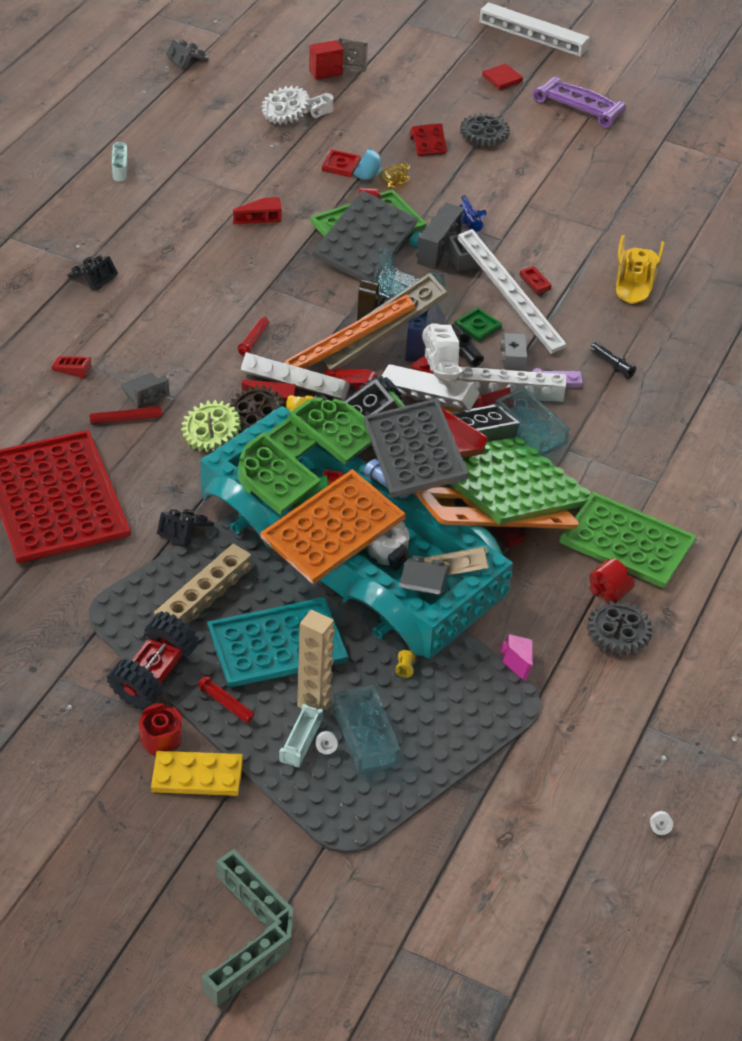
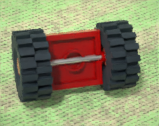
[107,611,199,710]

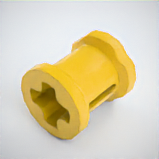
[395,650,416,678]

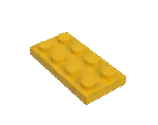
[151,751,243,796]

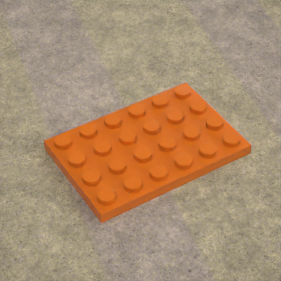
[260,469,406,584]

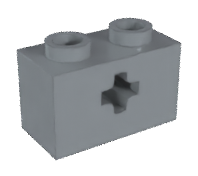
[500,333,527,370]

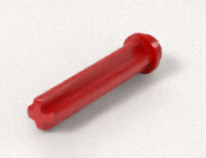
[238,317,270,356]
[198,676,254,723]

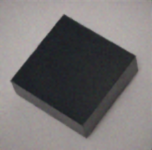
[388,544,409,571]

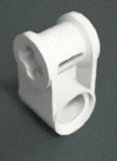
[307,93,333,118]

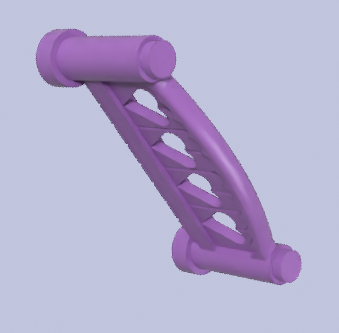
[532,77,626,128]

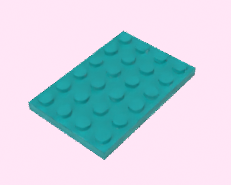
[207,597,348,688]

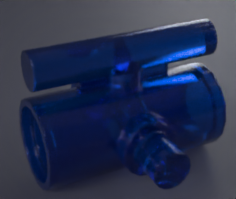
[459,195,487,232]

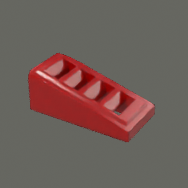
[51,356,92,378]

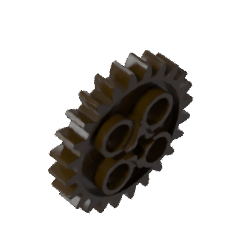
[230,385,286,434]

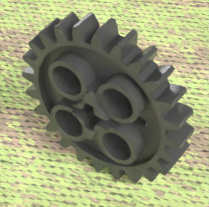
[460,113,510,147]
[587,600,653,656]

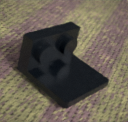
[67,255,118,291]
[157,509,214,546]

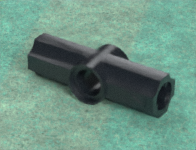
[451,324,484,367]

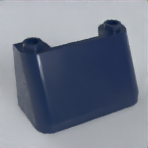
[405,304,445,362]

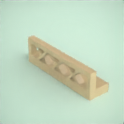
[404,546,489,575]

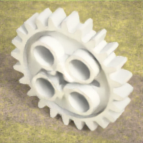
[261,85,311,125]

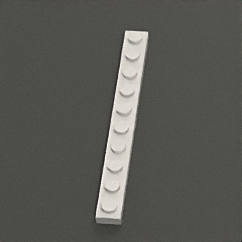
[458,229,566,354]

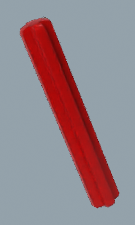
[89,406,162,424]

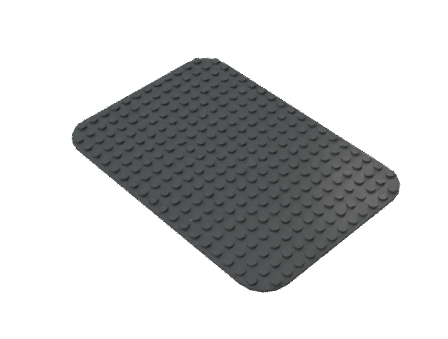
[89,511,541,853]

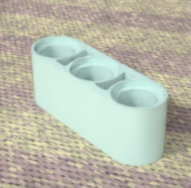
[112,142,128,182]

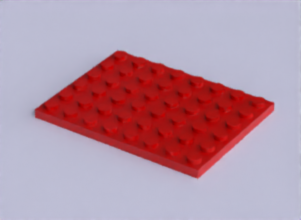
[0,429,131,563]

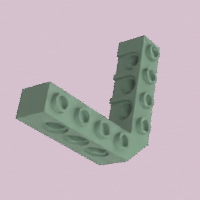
[202,849,293,1007]

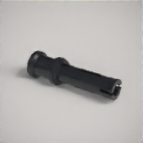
[590,342,637,379]

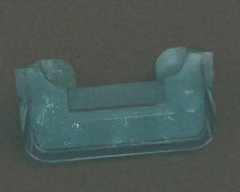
[373,248,446,298]

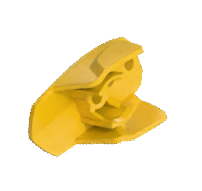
[616,235,664,304]

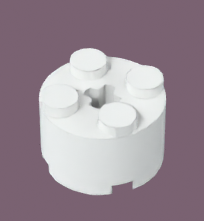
[367,521,409,565]

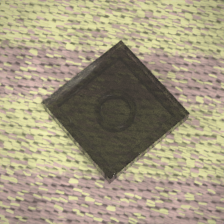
[338,38,368,71]

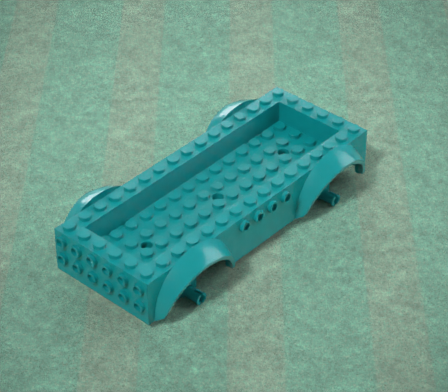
[200,406,513,660]

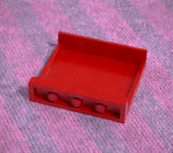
[390,407,488,457]

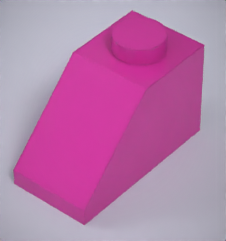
[500,634,533,680]

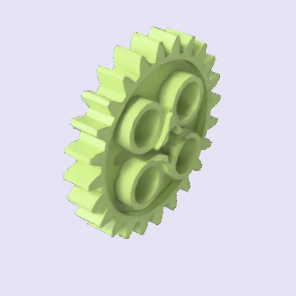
[181,400,241,453]

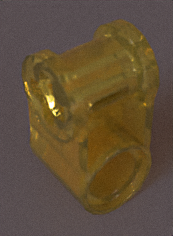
[379,162,410,188]

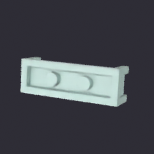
[279,704,323,768]

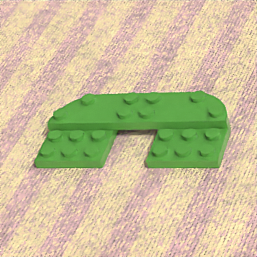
[237,397,372,515]

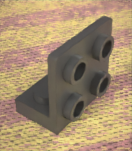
[121,373,170,408]

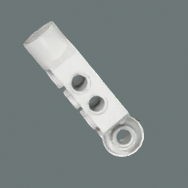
[422,324,463,385]

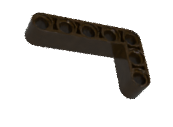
[357,266,395,321]

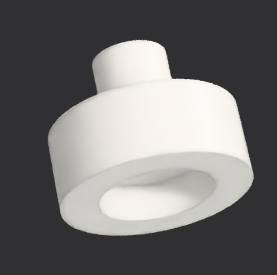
[316,731,338,755]
[650,811,673,835]

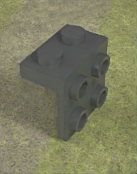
[166,39,209,69]

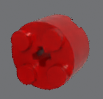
[589,558,635,605]
[138,704,182,755]

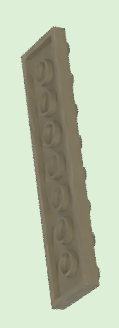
[322,273,449,372]

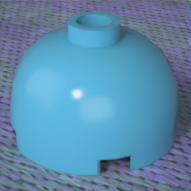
[353,148,383,180]

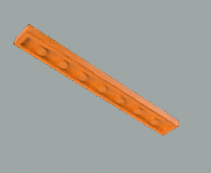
[284,294,416,369]

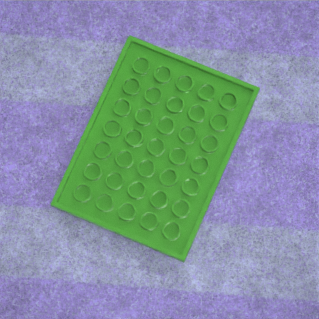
[450,437,595,525]

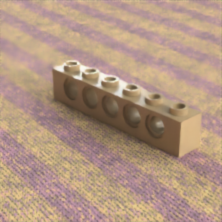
[154,543,252,624]
[297,610,335,711]

